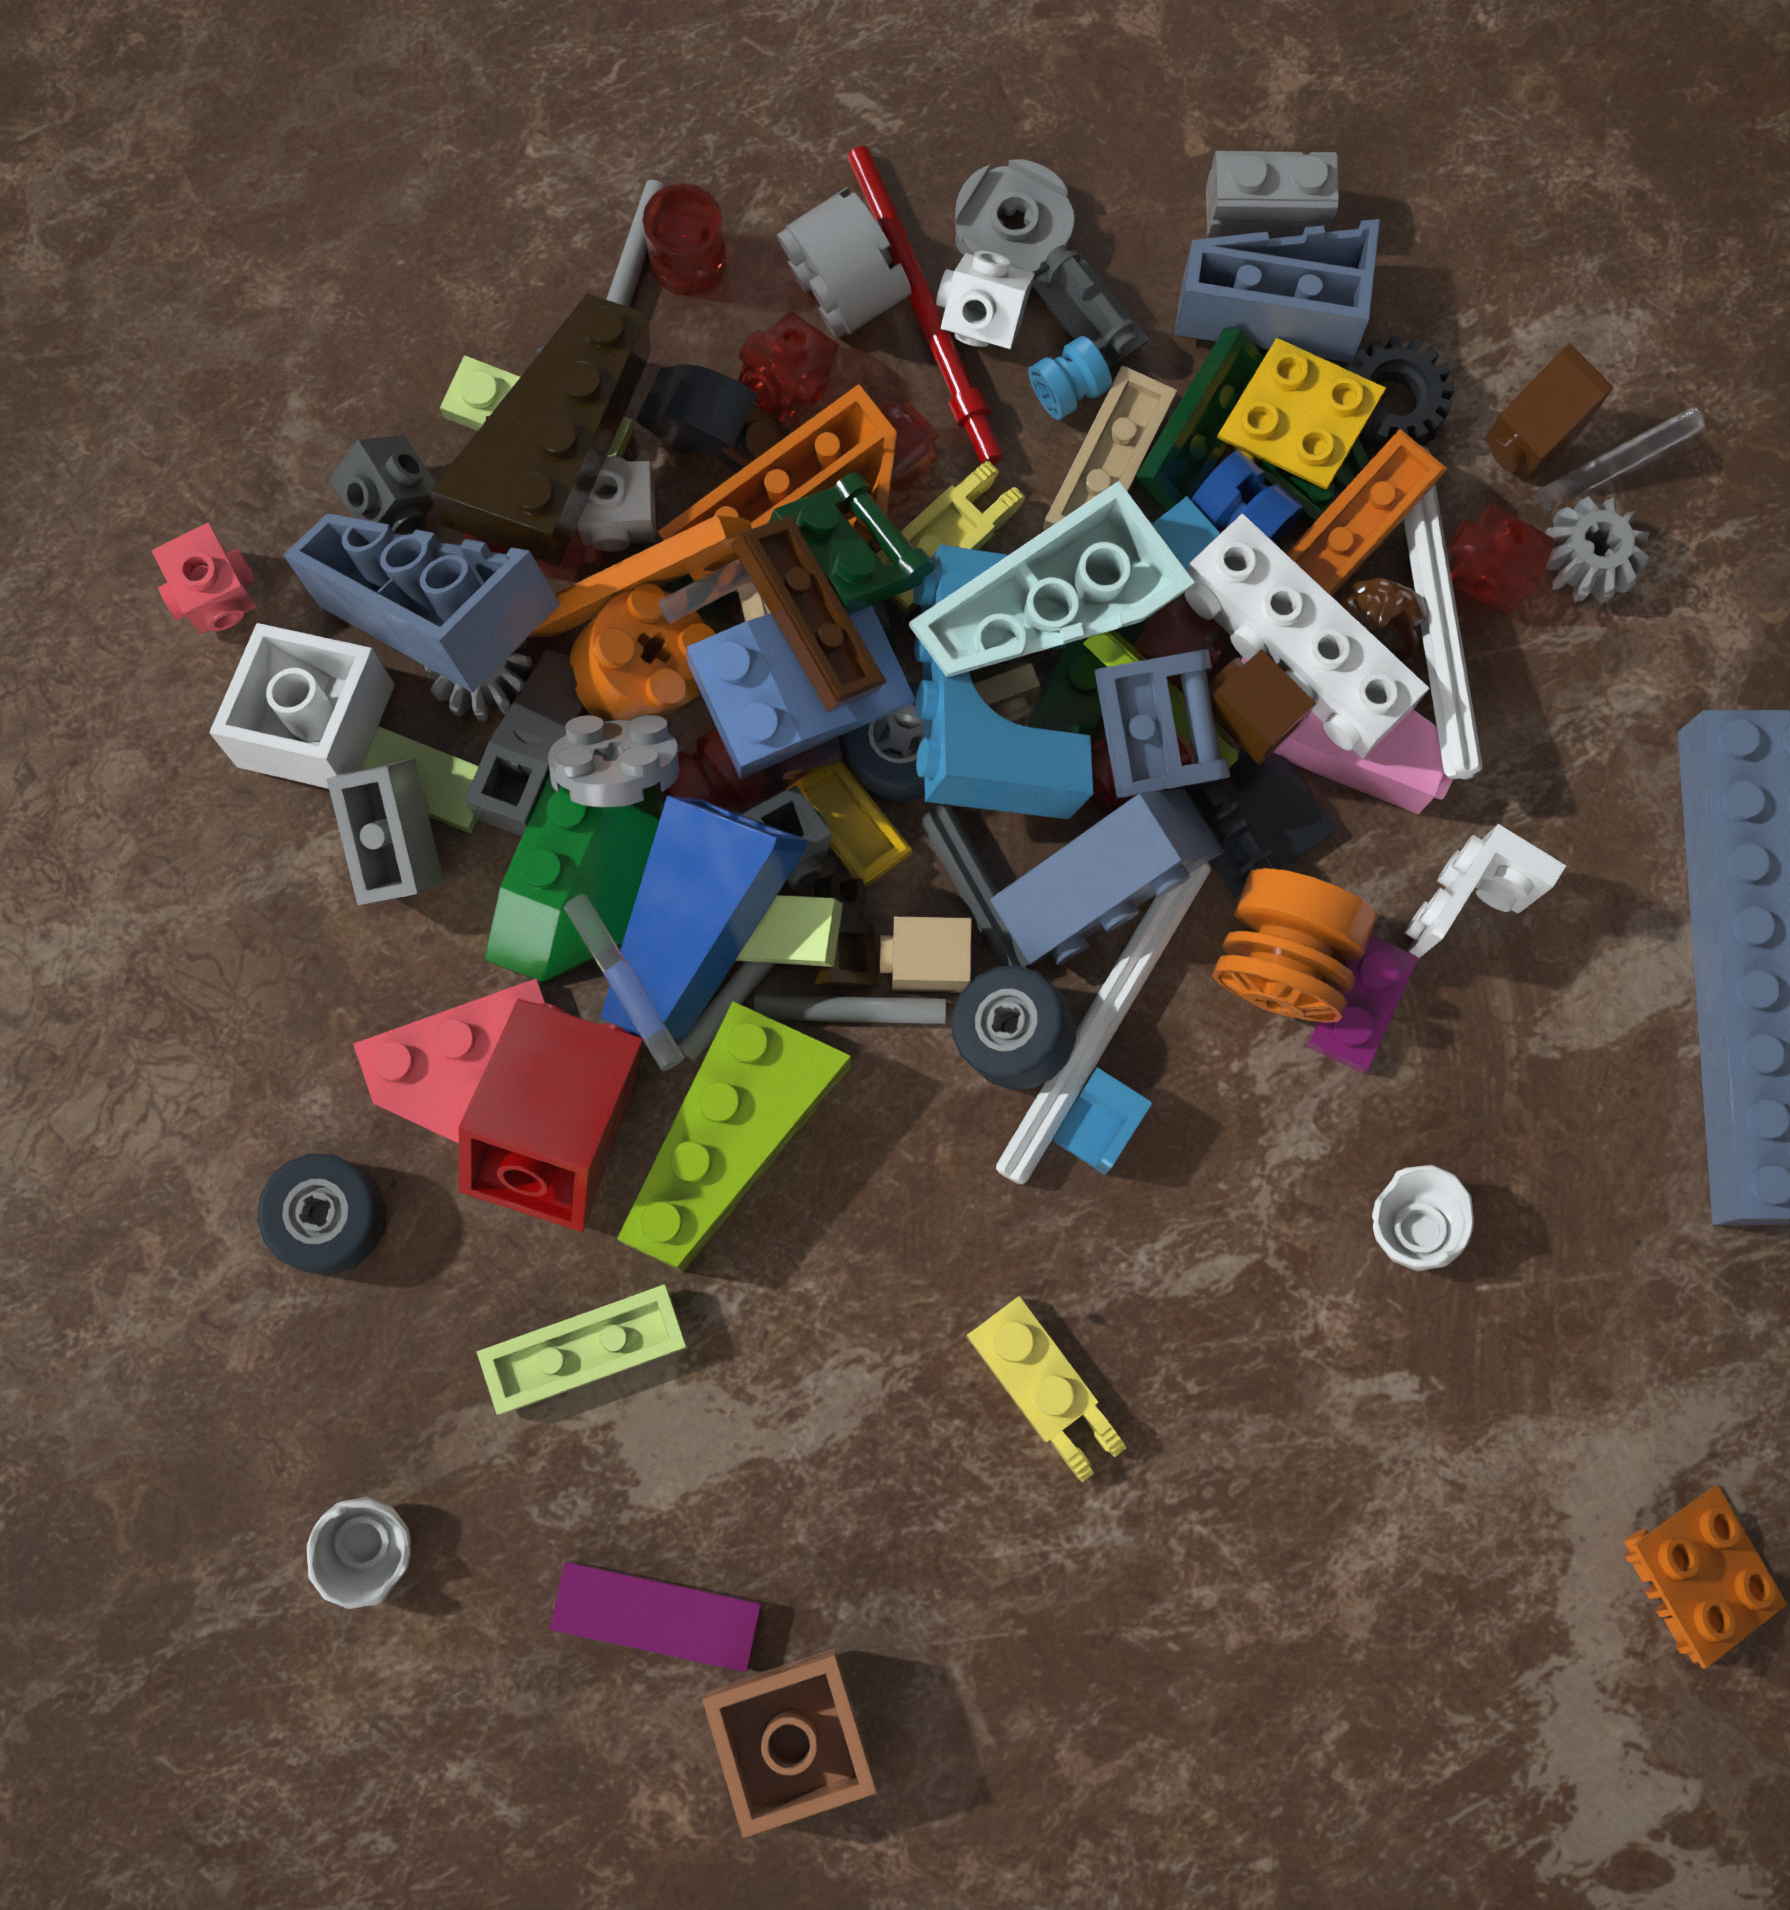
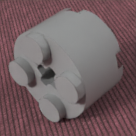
[777,187,912,339]

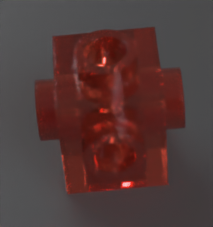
[738,310,839,423]
[1447,503,1555,615]

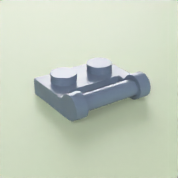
[1094,649,1231,798]

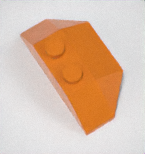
[657,384,897,592]

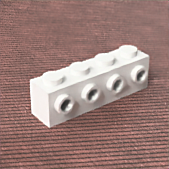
[1185,513,1429,759]

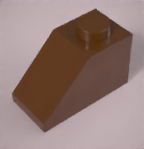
[1484,343,1614,483]

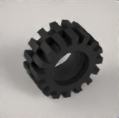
[1347,336,1455,453]

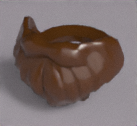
[1337,578,1428,661]

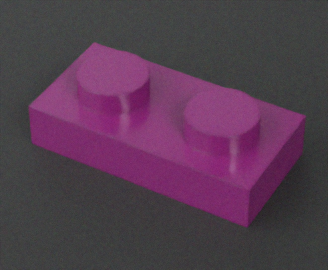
[1305,935,1419,1074]

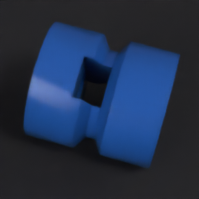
[1191,450,1305,545]

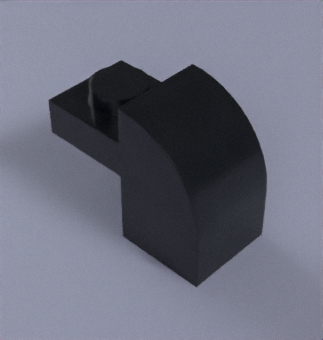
[635,364,790,473]

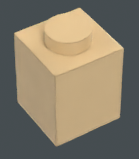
[880,916,971,993]

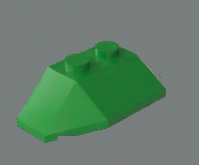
[485,774,664,984]

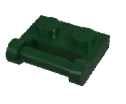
[769,472,935,615]

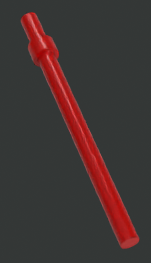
[847,145,1004,465]

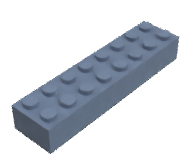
[1677,710,1790,1225]

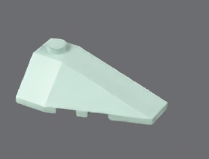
[909,481,1195,677]

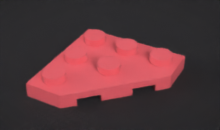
[353,978,547,1144]

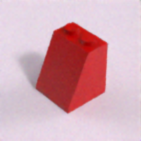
[458,998,643,1233]

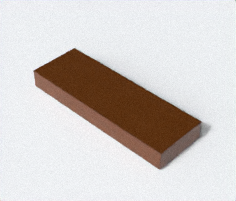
[731,515,887,712]

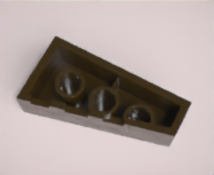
[430,293,651,566]

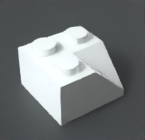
[209,623,395,789]

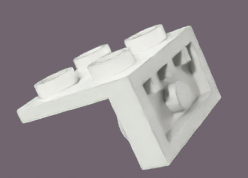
[1405,824,1566,958]

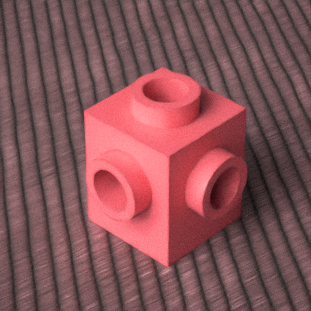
[151,522,257,634]

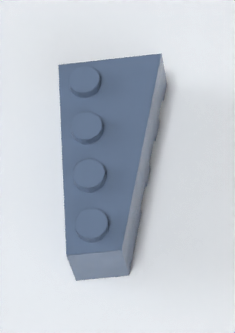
[283,513,560,692]

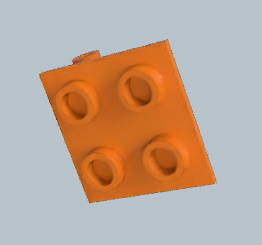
[1623,1485,1787,1669]

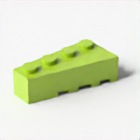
[617,1001,851,1272]

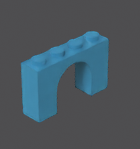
[913,545,1093,819]

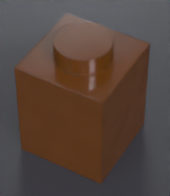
[1210,649,1316,765]

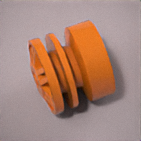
[1212,868,1377,1023]

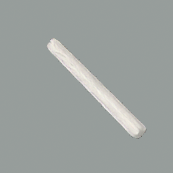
[1404,446,1483,780]
[996,863,1211,1185]

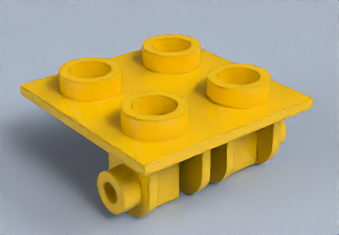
[1217,337,1386,490]

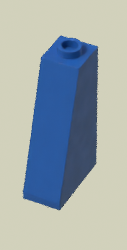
[600,796,808,1047]

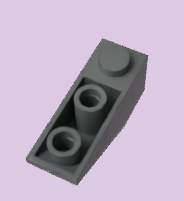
[464,649,588,836]

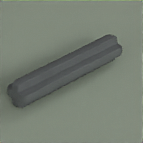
[922,804,1034,969]

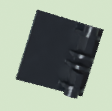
[1175,746,1337,899]

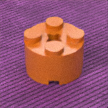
[570,583,715,723]

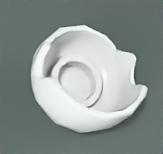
[1372,1165,1474,1271]
[306,1496,411,1609]

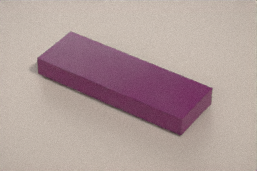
[549,1561,762,1672]

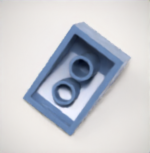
[687,605,916,779]

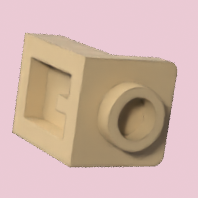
[973,663,1040,722]

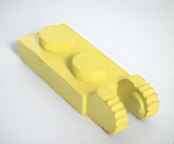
[876,461,1025,616]
[966,1296,1126,1482]

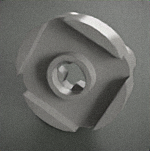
[955,159,1075,278]
[548,715,680,807]

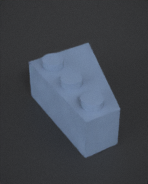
[1174,219,1380,363]
[990,788,1224,966]

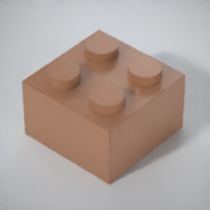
[702,1648,876,1838]

